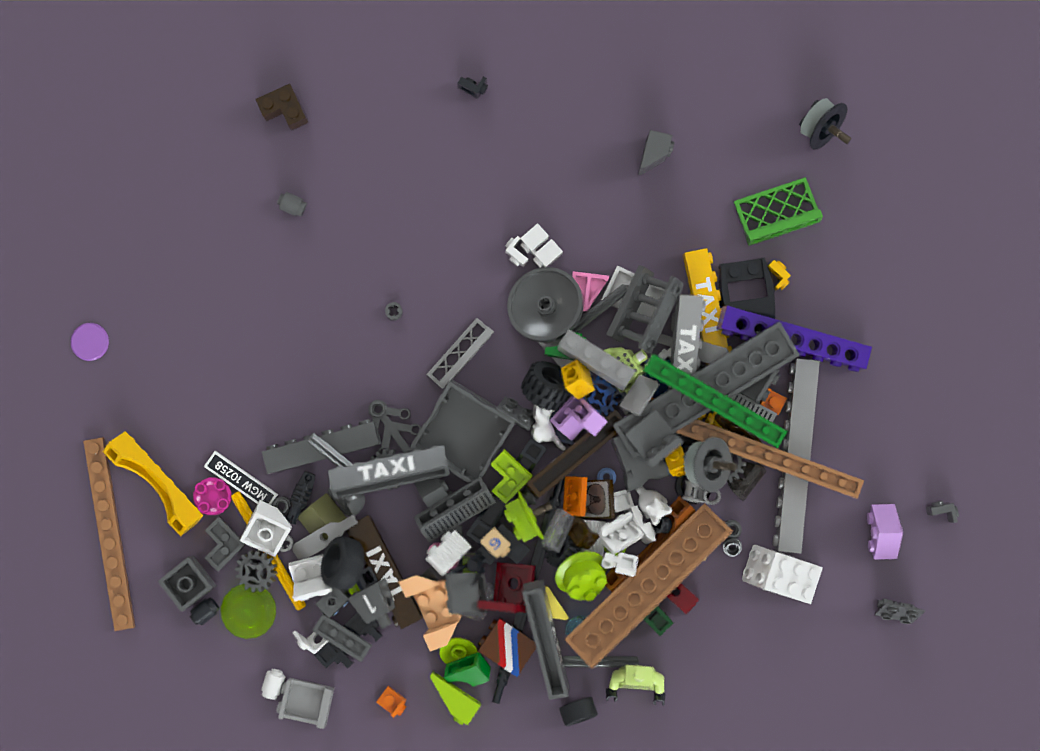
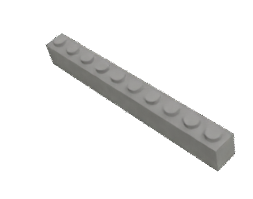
[772,359,820,553]

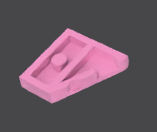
[572,271,609,312]

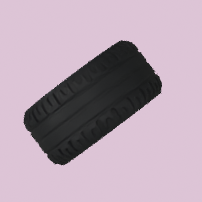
[321,536,365,590]

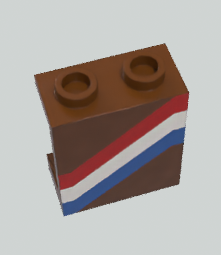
[477,617,536,677]

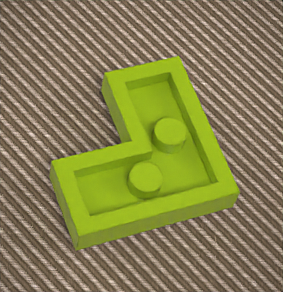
[490,449,533,504]

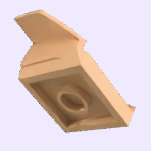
[399,575,462,651]

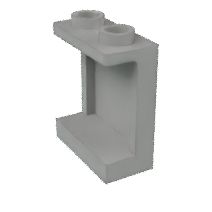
[277,678,335,729]

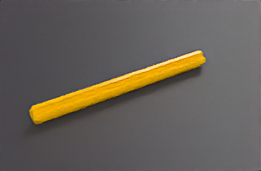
[231,492,306,611]

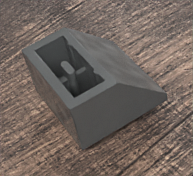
[445,573,488,616]

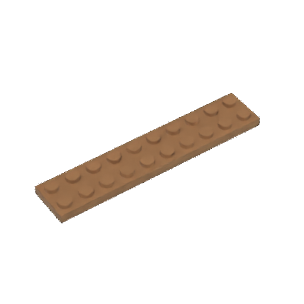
[564,503,733,669]

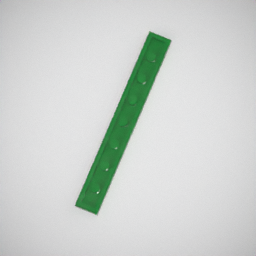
[643,353,787,448]

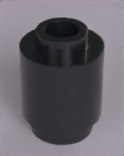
[190,597,220,625]

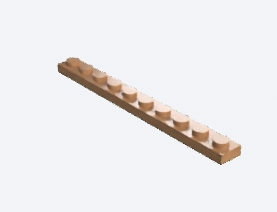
[675,419,864,499]
[83,437,135,631]

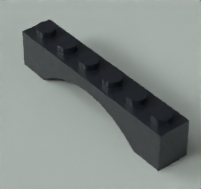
[466,438,547,545]

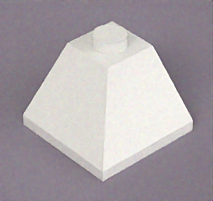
[240,500,292,557]

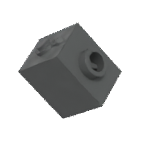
[316,588,351,618]

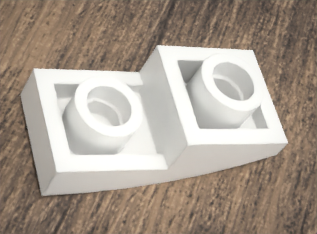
[624,505,656,545]

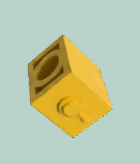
[561,359,594,400]

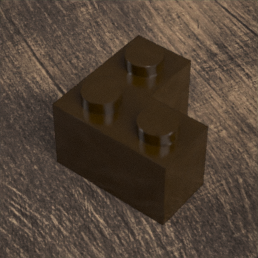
[255,83,309,130]

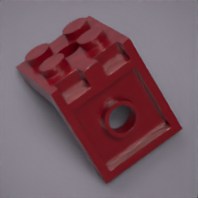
[477,562,536,613]

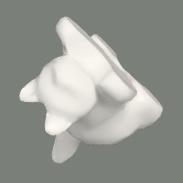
[531,405,566,451]
[635,486,672,525]

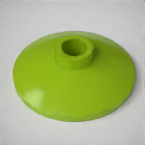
[439,638,478,664]

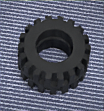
[521,361,571,411]

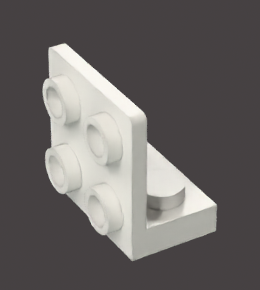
[288,554,332,601]

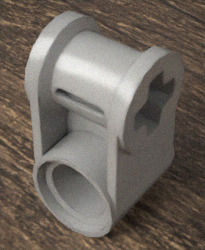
[682,480,721,504]

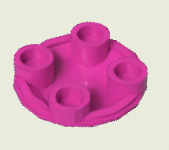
[193,477,232,515]

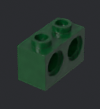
[644,605,674,636]

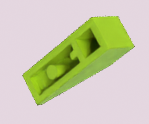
[430,671,481,725]

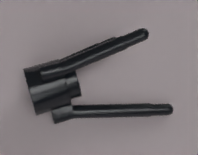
[449,552,486,587]

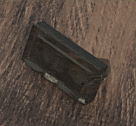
[727,462,767,502]

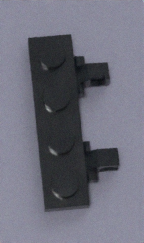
[313,612,383,669]

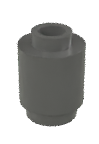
[277,192,307,217]

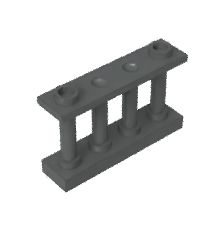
[606,265,684,354]

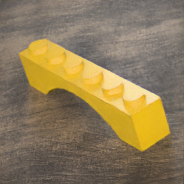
[103,431,203,537]

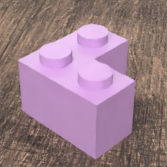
[549,395,608,441]
[867,504,903,560]

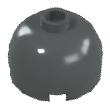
[327,487,365,517]

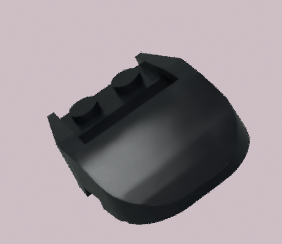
[719,258,775,338]

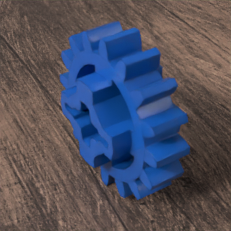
[582,376,618,416]

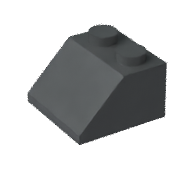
[638,130,675,175]

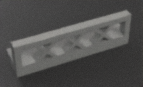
[426,318,494,390]

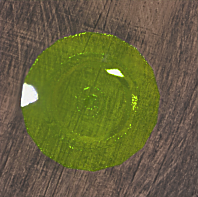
[221,584,276,639]

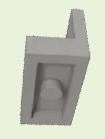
[620,375,659,416]

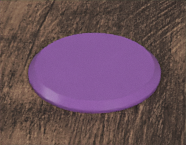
[71,323,109,361]

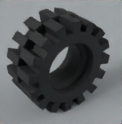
[545,532,581,568]

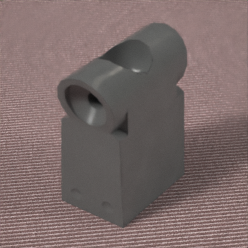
[610,435,672,492]

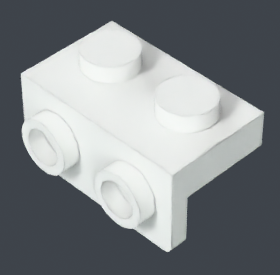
[599,511,644,555]

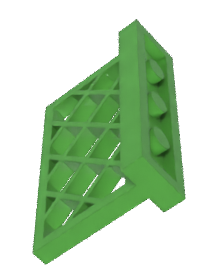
[734,177,823,246]

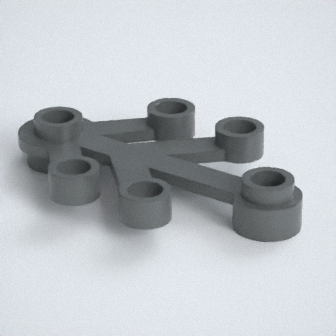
[368,400,421,454]

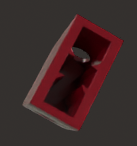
[667,583,700,615]

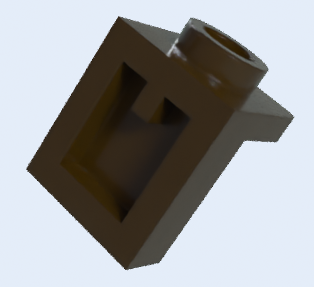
[565,516,600,550]

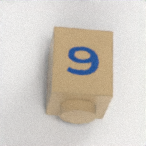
[480,527,511,558]

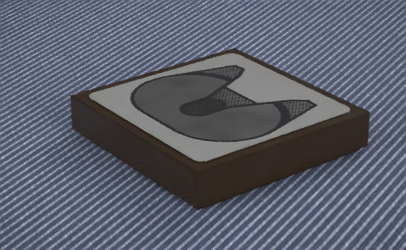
[580,479,615,519]

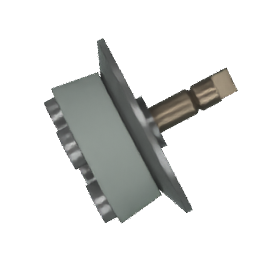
[684,437,737,492]

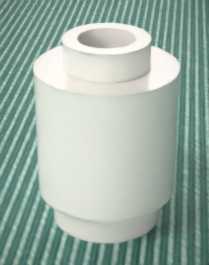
[261,669,285,699]

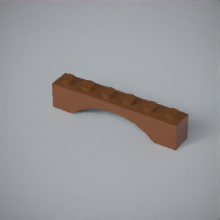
[605,496,696,593]

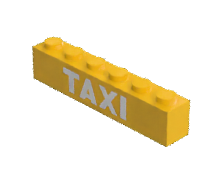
[683,248,732,366]

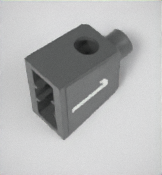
[348,578,395,629]

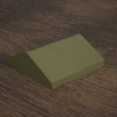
[298,493,347,540]

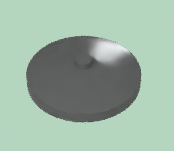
[507,267,584,343]

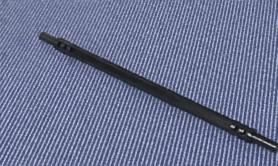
[492,480,565,704]

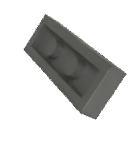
[312,614,372,662]

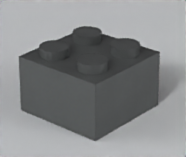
[158,555,217,612]

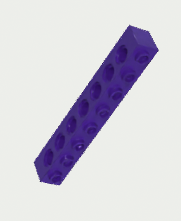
[717,306,872,372]

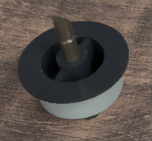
[799,98,852,150]

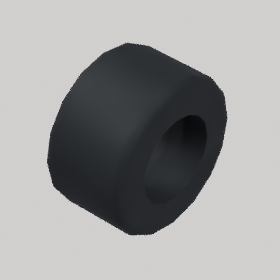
[559,697,598,726]

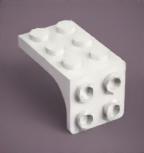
[601,266,664,318]
[742,545,823,604]

